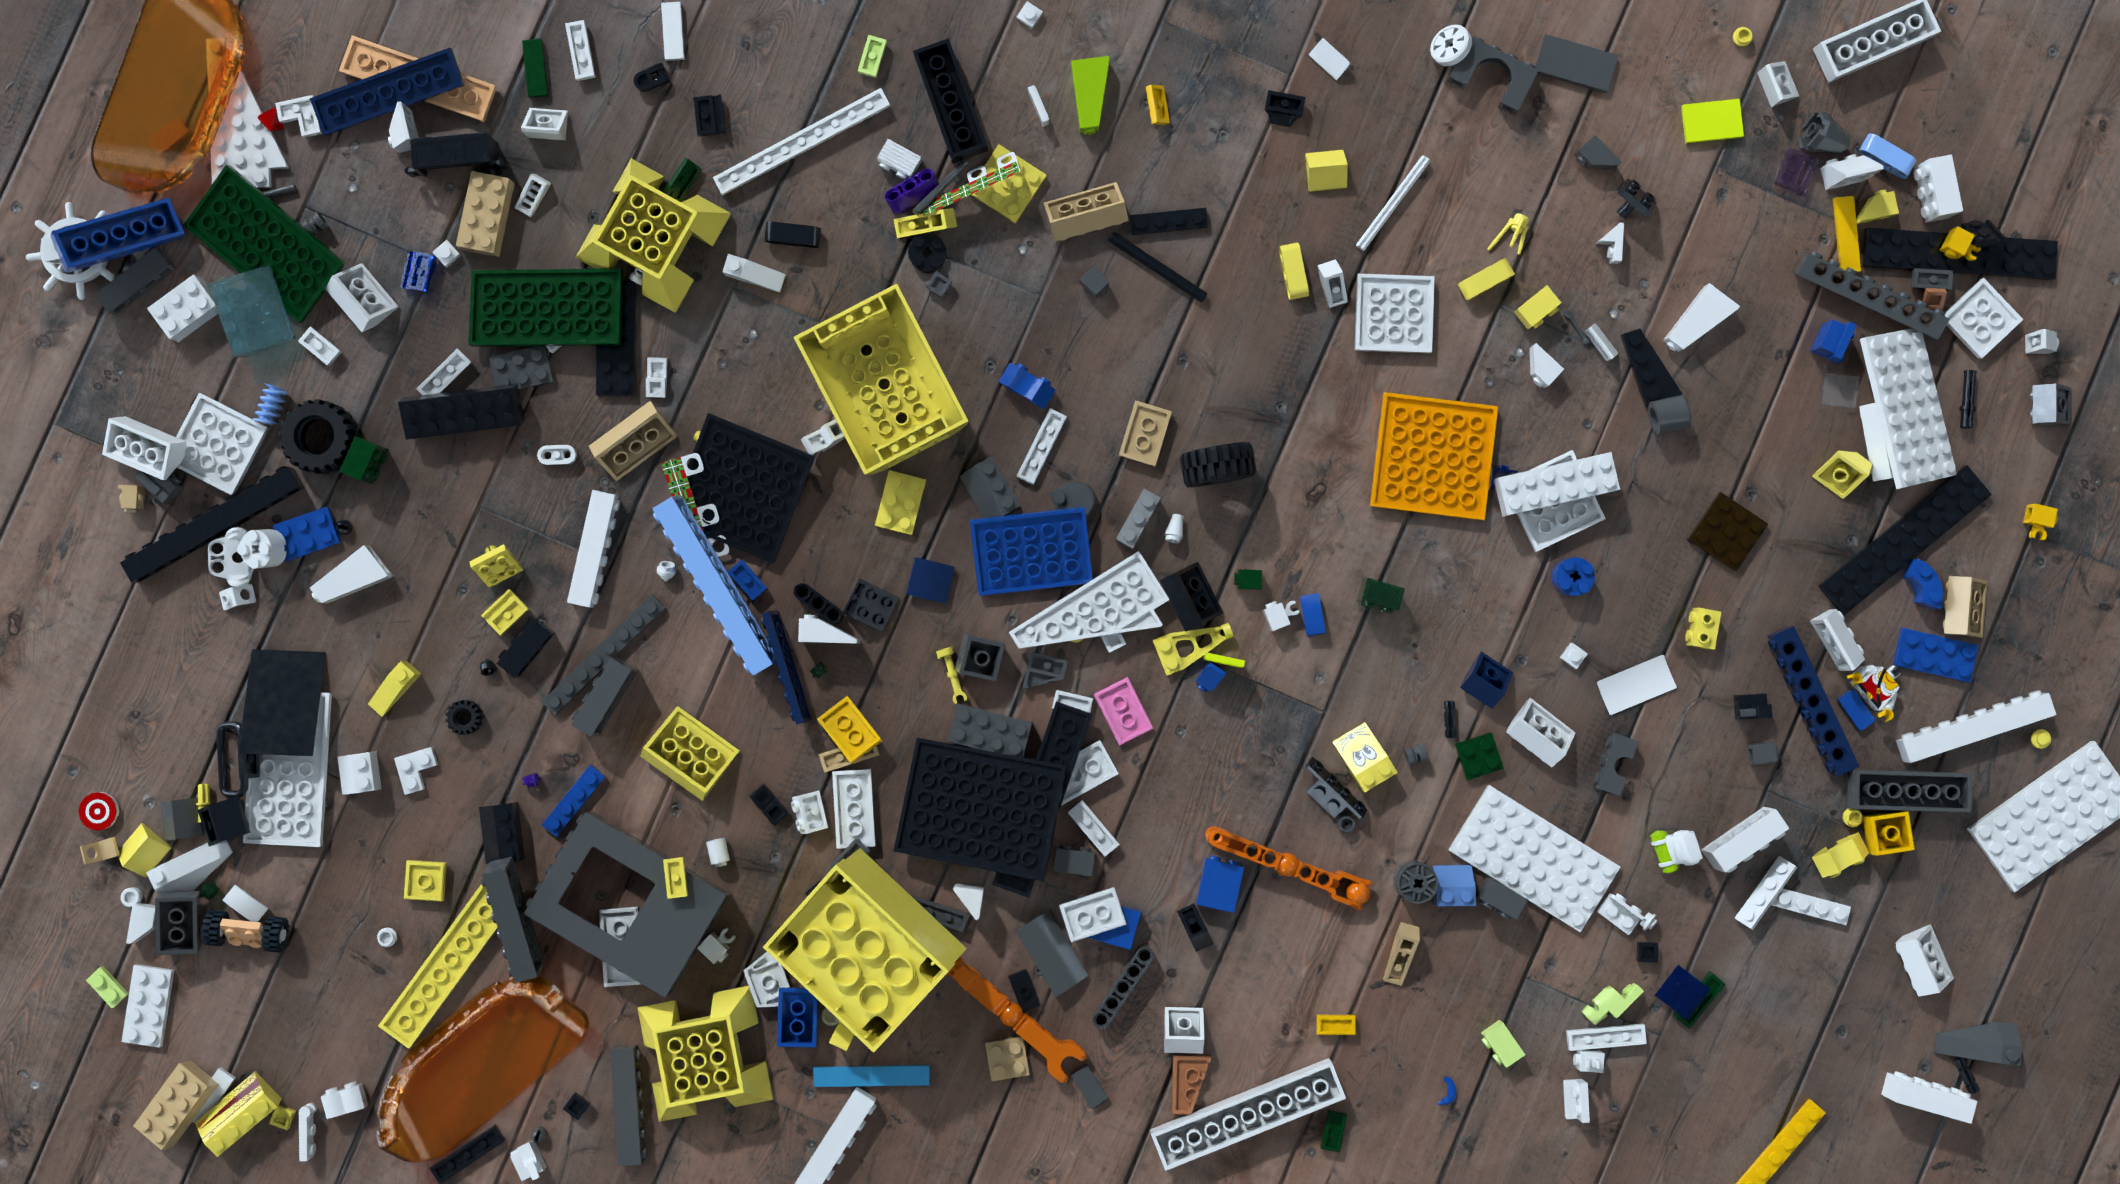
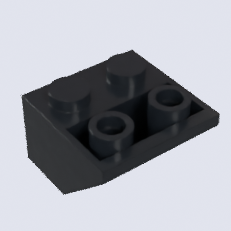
[198,796,251,847]

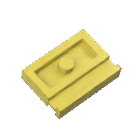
[481,589,529,636]

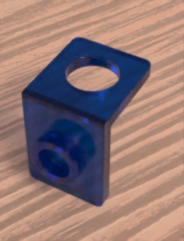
[1488,465,1518,491]

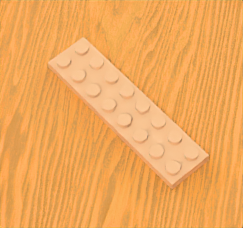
[339,35,497,122]

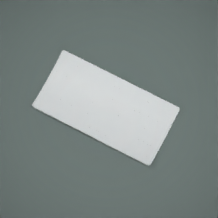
[1597,655,1677,715]

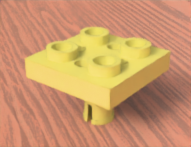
[470,544,523,588]

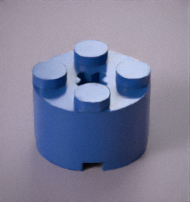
[1551,557,1595,596]

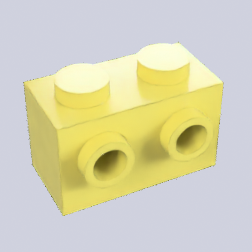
[1514,285,1562,329]
[1685,608,1721,650]

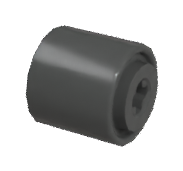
[1648,395,1691,435]

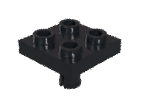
[1617,178,1657,219]

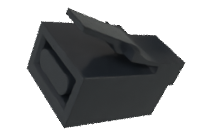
[1733,693,1773,719]

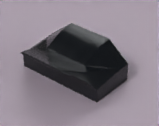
[1264,90,1306,127]

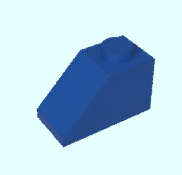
[1195,662,1226,693]

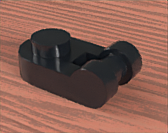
[633,63,670,92]

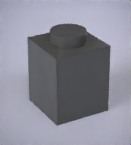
[1079,266,1109,298]
[1746,742,1779,765]

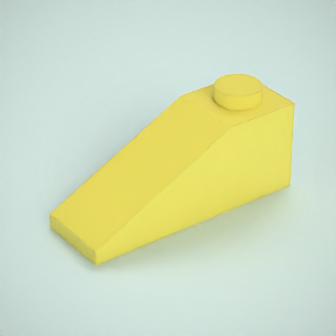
[894,208,957,238]
[368,661,421,717]

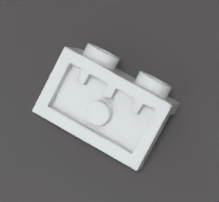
[791,791,828,834]
[1596,893,1645,935]
[1563,1079,1590,1123]

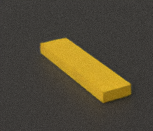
[1833,196,1861,274]

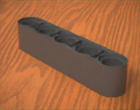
[1093,945,1154,1029]

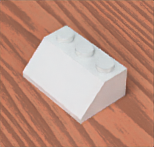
[326,263,398,332]
[1810,609,1865,671]
[1506,698,1575,767]
[1896,925,1954,997]

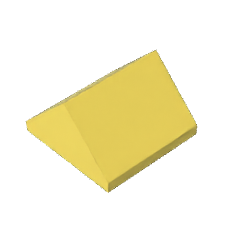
[1305,150,1348,192]
[118,823,172,878]

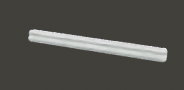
[1356,155,1430,251]

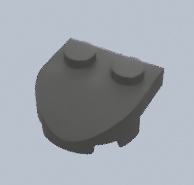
[1049,481,1096,517]

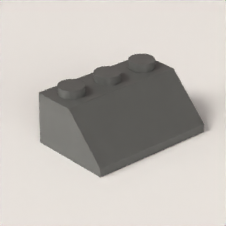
[959,456,1021,518]

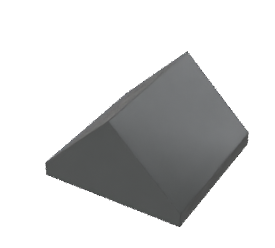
[160,797,204,840]

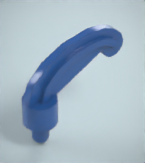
[1438,1076,1456,1106]

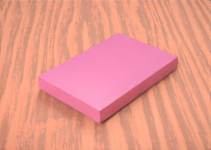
[1094,677,1154,746]

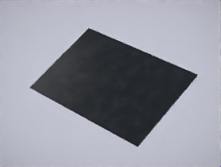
[238,649,326,756]

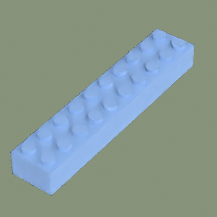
[652,495,774,675]

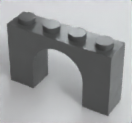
[1447,36,1539,115]

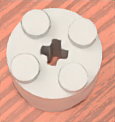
[237,529,287,569]

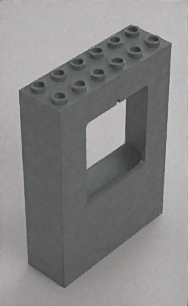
[524,812,731,998]

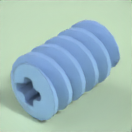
[253,383,288,425]

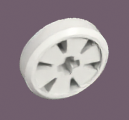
[1430,25,1472,66]

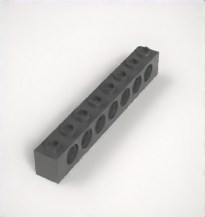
[1794,251,1950,340]

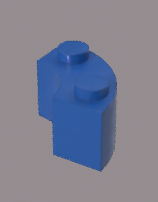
[998,363,1056,409]
[1903,559,1943,610]

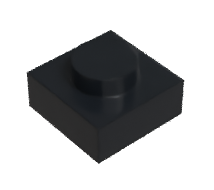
[1636,942,1658,963]
[563,1092,591,1120]

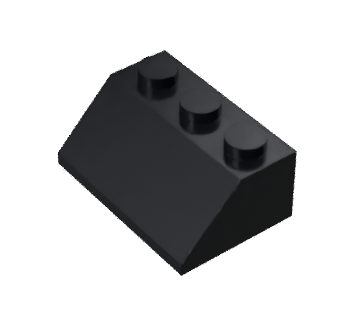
[1160,562,1223,632]
[479,802,525,864]

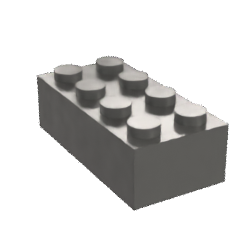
[571,658,638,737]
[948,703,1032,757]

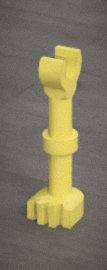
[936,646,967,704]

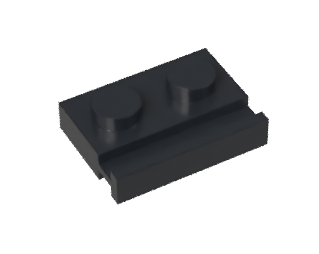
[693,94,726,137]
[1961,220,2006,248]

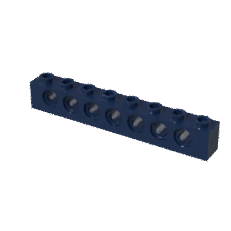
[1767,626,1860,776]

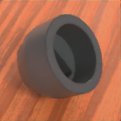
[531,1127,548,1143]

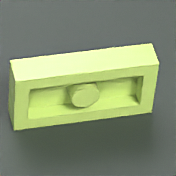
[858,35,887,78]
[86,966,129,1008]

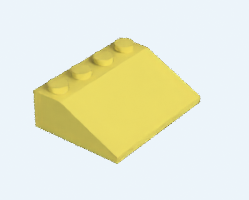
[640,706,740,801]

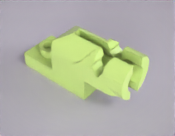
[1581,983,1644,1025]

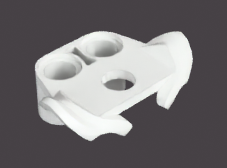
[208,527,254,587]

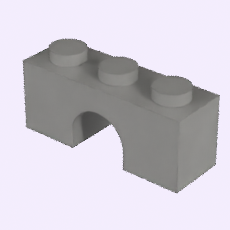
[1116,489,1160,549]

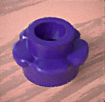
[522,773,541,788]

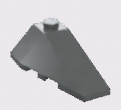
[1934,1021,2022,1066]

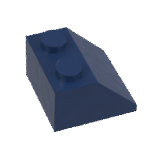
[1460,652,1513,709]

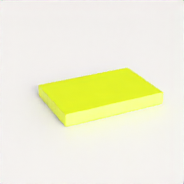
[1681,99,1744,144]

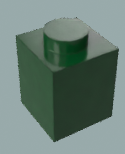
[1234,569,1262,590]

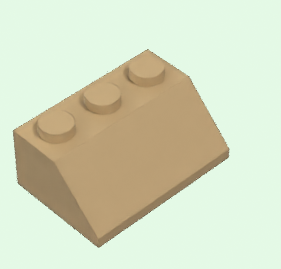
[1943,576,1988,638]

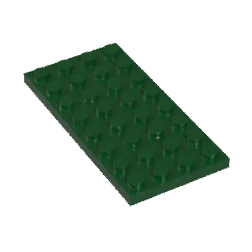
[183,165,346,323]
[468,268,623,347]

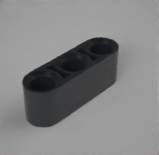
[764,221,821,248]
[794,583,843,624]

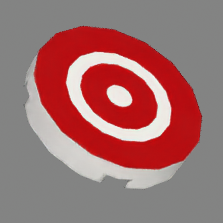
[78,792,120,831]

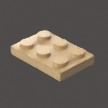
[1119,400,1172,467]

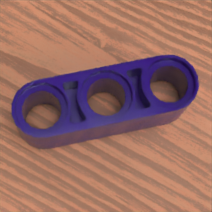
[885,169,939,214]

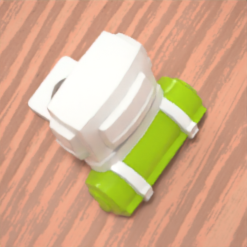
[1650,830,1703,874]

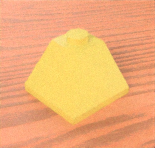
[1812,451,1872,499]

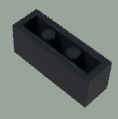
[496,618,555,678]

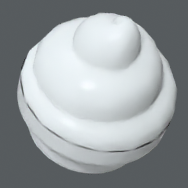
[657,561,676,582]

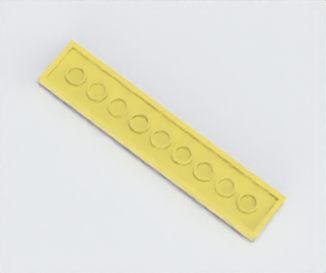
[378,884,525,1049]

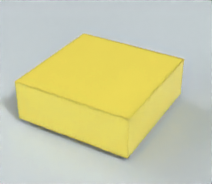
[269,1105,296,1130]

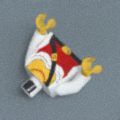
[1847,665,1901,723]

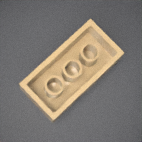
[456,171,515,257]
[133,1061,219,1150]

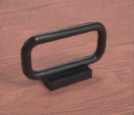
[216,721,260,798]

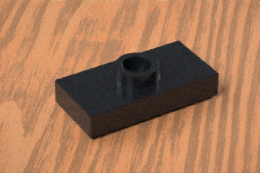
[1008,969,1040,1012]

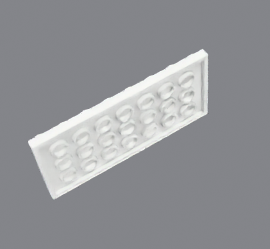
[1860,328,1957,489]
[243,692,332,847]
[1967,741,2120,892]
[1448,785,1620,932]

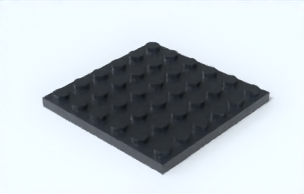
[687,413,816,563]

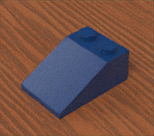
[777,987,819,1047]

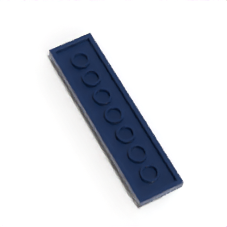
[310,48,465,136]

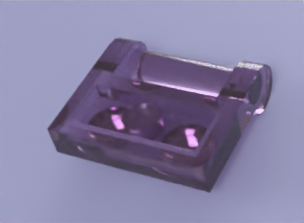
[1774,147,1820,197]

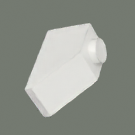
[1318,259,1348,308]
[2025,329,2059,354]
[1530,343,1564,388]
[126,903,156,944]

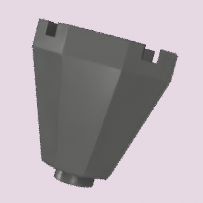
[1798,110,1850,154]

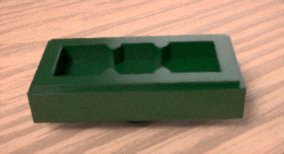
[1320,1109,1347,1153]

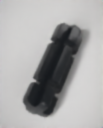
[1444,700,1456,738]
[1954,1057,1980,1094]

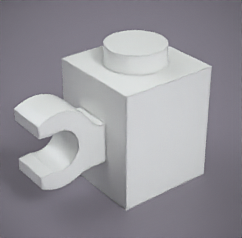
[1262,601,1299,631]
[697,928,736,964]
[1573,1049,1605,1073]

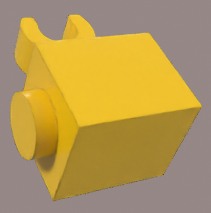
[1940,226,1981,261]
[2023,504,2058,541]

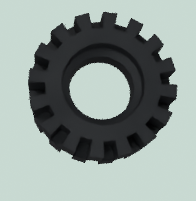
[445,700,484,735]

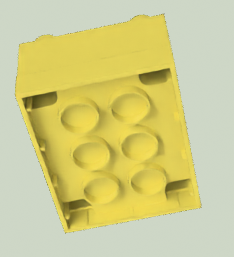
[763,848,967,1053]

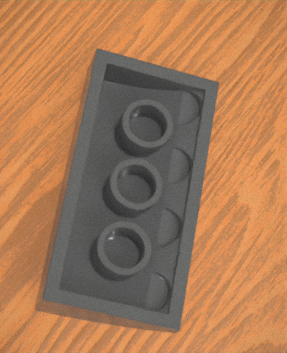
[1015,909,1088,997]

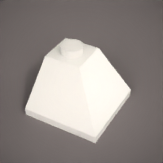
[388,101,419,153]

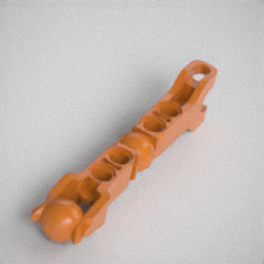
[1205,826,1373,910]
[946,956,1088,1084]

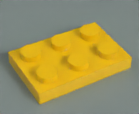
[817,696,882,764]

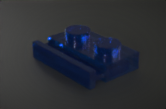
[400,250,436,293]

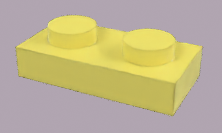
[663,857,688,899]

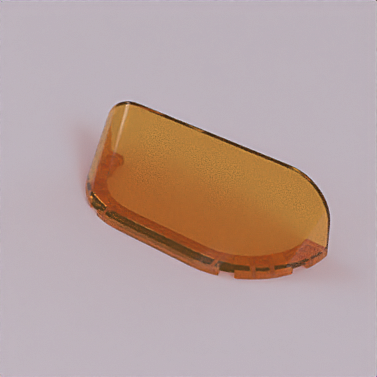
[91,0,245,194]
[376,976,589,1162]

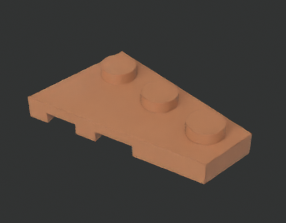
[1172,1054,1212,1115]

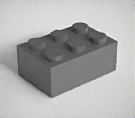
[155,891,201,955]

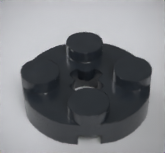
[908,233,947,273]

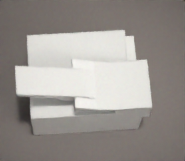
[510,1141,547,1181]

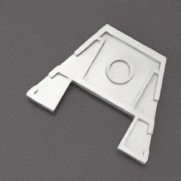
[743,952,791,1007]

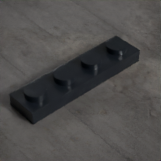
[1130,208,1208,235]

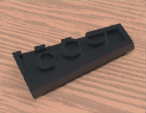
[1620,328,1683,407]

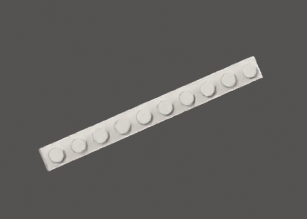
[713,88,890,195]

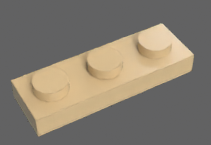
[819,745,880,773]

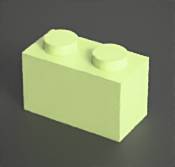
[1481,1020,1525,1068]

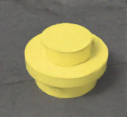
[1733,27,1753,47]
[2030,729,2051,749]
[1843,808,1863,827]

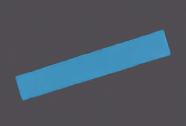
[813,1065,930,1087]

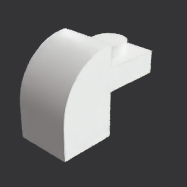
[801,419,845,455]

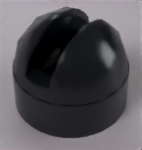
[335,519,353,535]
[480,659,496,676]

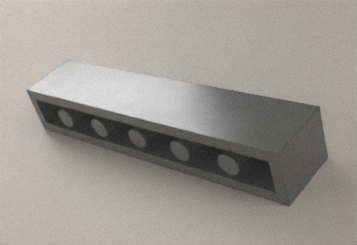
[610,1045,647,1167]

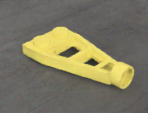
[1153,623,1234,676]

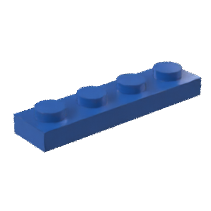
[542,765,606,837]

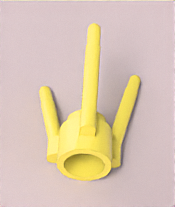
[1488,214,1530,255]

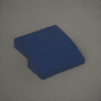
[906,557,954,604]

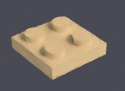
[985,1036,1030,1081]

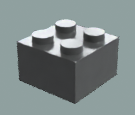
[955,633,1005,682]
[1476,876,1528,920]

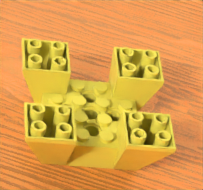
[575,158,731,313]
[638,986,773,1122]

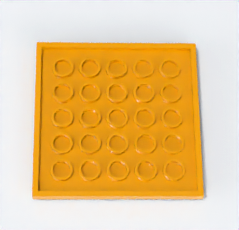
[1370,392,1498,521]

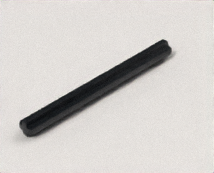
[1109,232,1207,302]

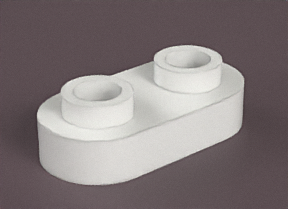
[537,445,577,465]

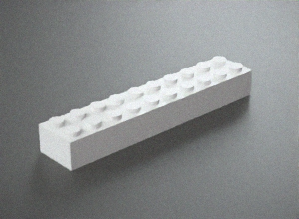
[1150,1058,1346,1171]

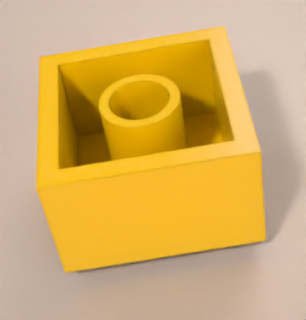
[1862,810,1915,856]

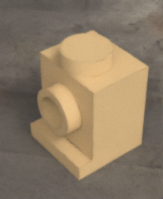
[118,485,145,513]

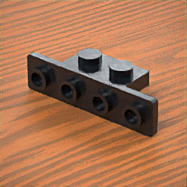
[1306,757,1367,820]

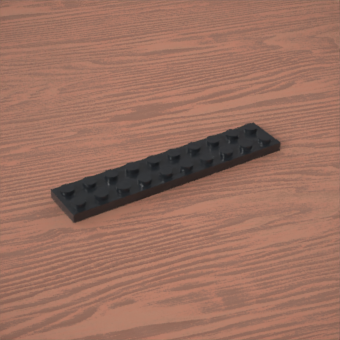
[1862,227,2058,280]
[1818,465,1992,615]
[992,701,1093,898]

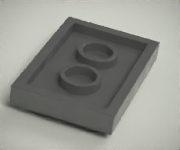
[489,346,555,390]

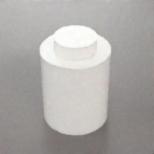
[706,838,730,867]

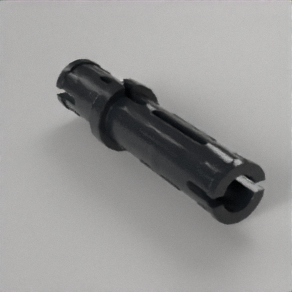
[1959,370,1977,429]

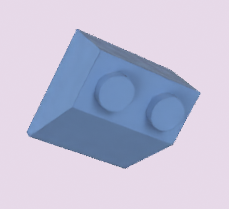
[1432,865,1476,906]

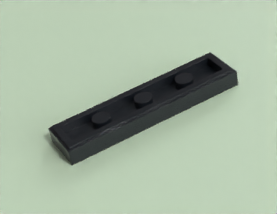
[429,1124,506,1184]

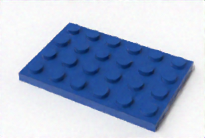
[970,506,1093,596]

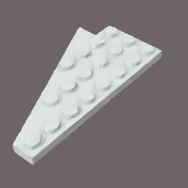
[206,38,289,189]
[1008,551,1170,649]

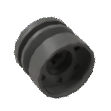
[1393,860,1438,904]

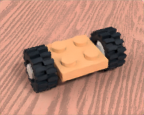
[201,910,289,953]

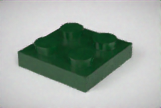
[1454,732,1504,781]

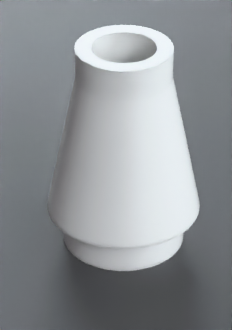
[1164,514,1184,543]

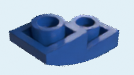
[1300,593,1326,637]

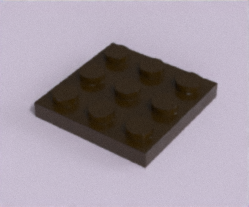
[1687,492,1768,572]

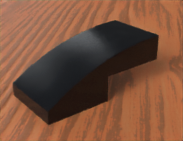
[749,783,789,826]

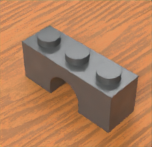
[1593,733,1639,796]

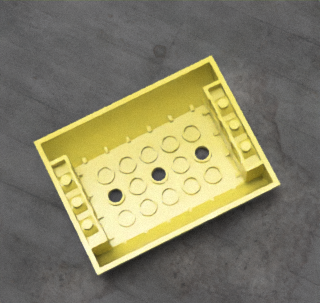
[794,284,969,475]

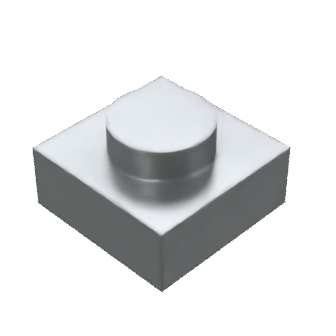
[926,271,952,298]

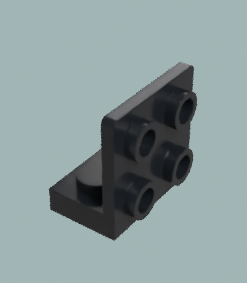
[842,578,899,631]

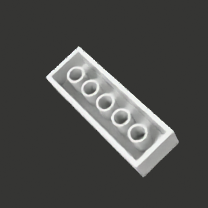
[1813,0,1941,83]
[1494,452,1620,517]

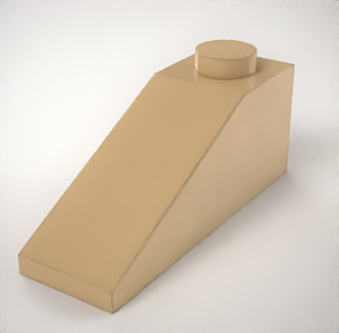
[1383,922,1420,986]

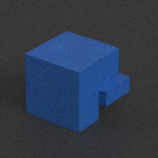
[1810,319,1857,364]

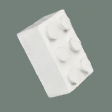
[1913,154,1963,223]
[147,274,225,342]

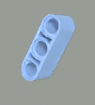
[1858,133,1917,179]

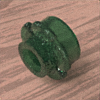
[810,662,827,678]
[200,882,219,900]

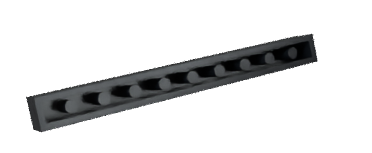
[120,466,305,583]

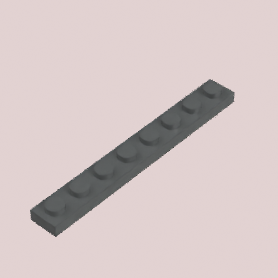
[542,594,666,715]

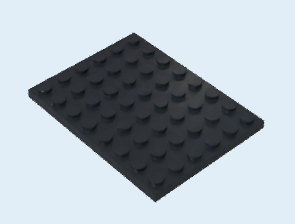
[893,738,1067,882]

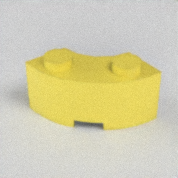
[1812,832,1869,878]

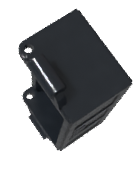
[404,132,508,178]

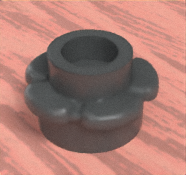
[1337,814,1356,834]

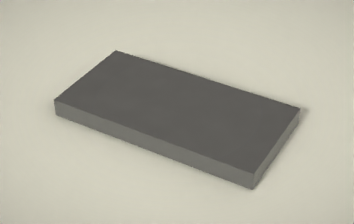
[1535,34,1618,93]

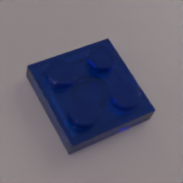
[1655,965,1710,1020]

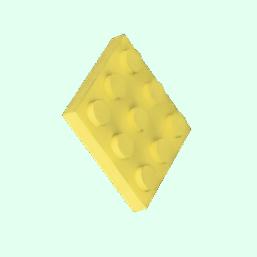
[971,144,1047,224]

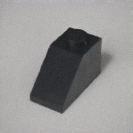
[1177,903,1213,952]

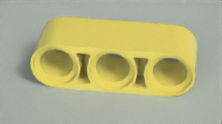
[1279,242,1309,300]
[1457,258,1515,301]

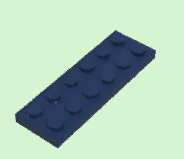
[761,611,812,725]

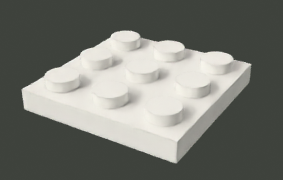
[1945,278,2023,359]

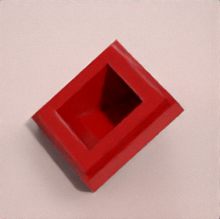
[257,107,284,131]

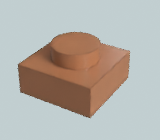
[1923,288,1947,309]

